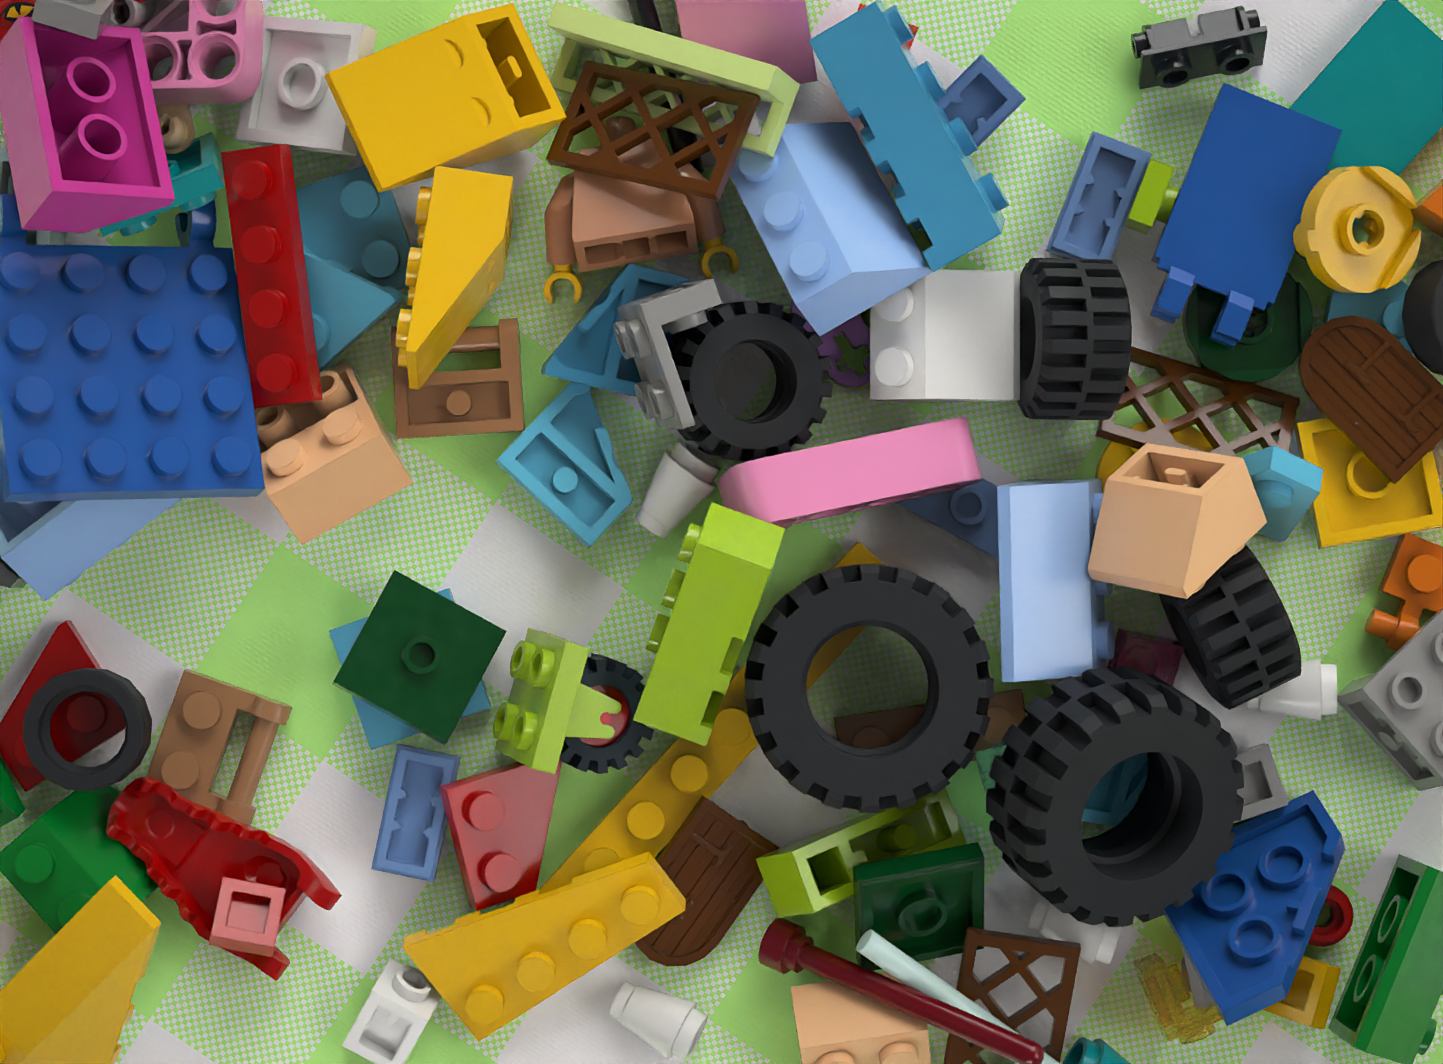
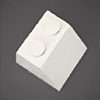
[870,269,1020,404]

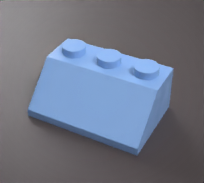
[730,122,932,337]
[0,478,182,601]
[997,478,1115,682]

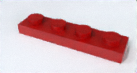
[221,144,323,408]

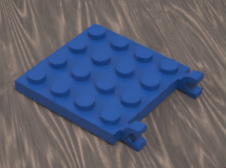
[0,194,265,502]

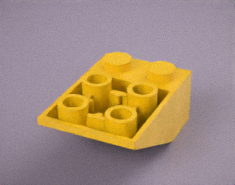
[324,3,567,193]
[395,165,513,390]

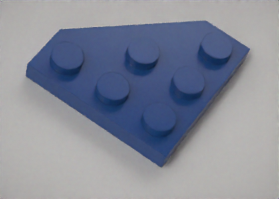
[1163,790,1345,1026]

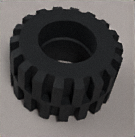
[1017,258,1132,420]
[671,300,833,462]
[1158,544,1301,710]

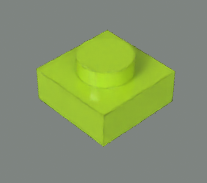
[1124,158,1180,235]

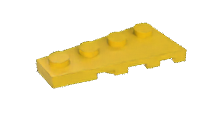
[402,851,686,1042]

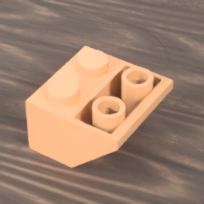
[255,360,413,545]
[1087,443,1267,599]
[790,972,931,1064]

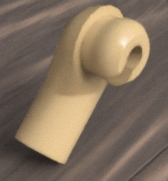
[156,66,196,154]

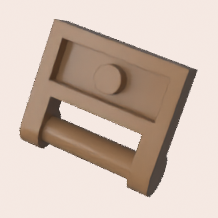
[391,318,525,439]
[146,669,292,826]

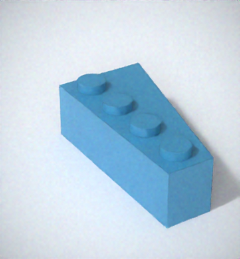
[808,0,1009,272]

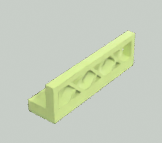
[547,1,800,157]

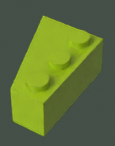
[633,502,785,746]

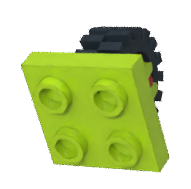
[493,628,654,774]

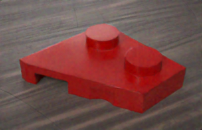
[0,620,126,792]

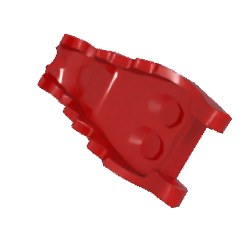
[106,776,342,981]

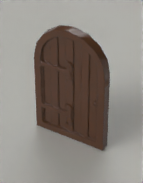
[1298,315,1443,484]
[634,795,780,967]

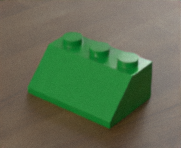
[1328,854,1443,1064]

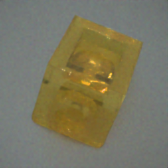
[1132,953,1223,1044]

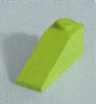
[756,787,967,918]

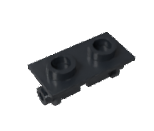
[1131,5,1268,89]

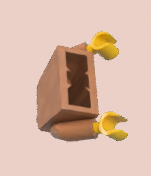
[543,116,739,305]

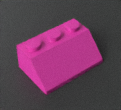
[0,16,175,233]

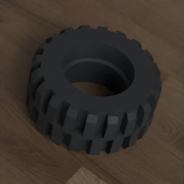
[744,564,994,813]
[986,666,1244,927]

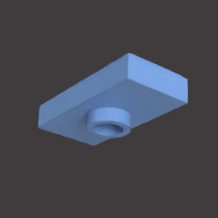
[937,54,1026,156]
[1045,131,1152,260]
[896,478,999,560]
[371,743,461,882]

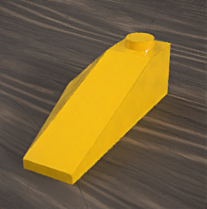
[0,875,161,1064]

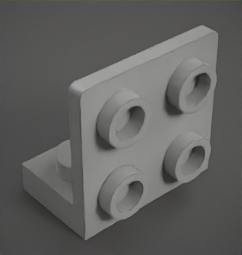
[613,278,722,430]
[1337,609,1443,791]

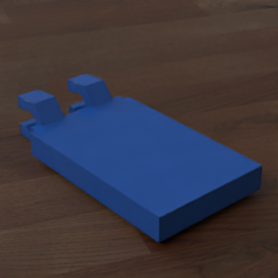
[1150,83,1342,349]

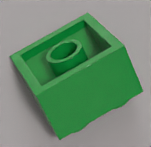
[0,784,159,935]

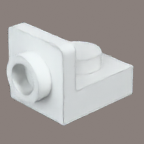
[342,960,441,1064]

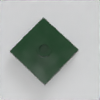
[332,570,507,745]
[853,842,984,971]

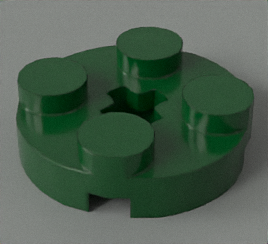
[1182,272,1313,384]

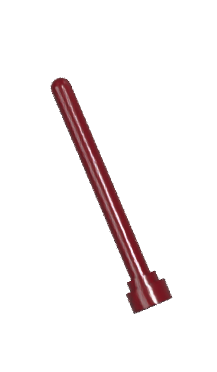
[758,918,1044,1064]

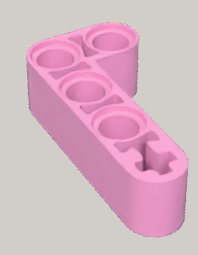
[141,0,264,105]
[717,417,982,530]

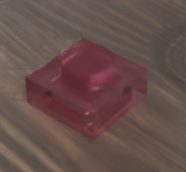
[1107,628,1185,686]

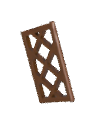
[546,60,760,201]
[1095,346,1300,457]
[943,926,1081,1064]

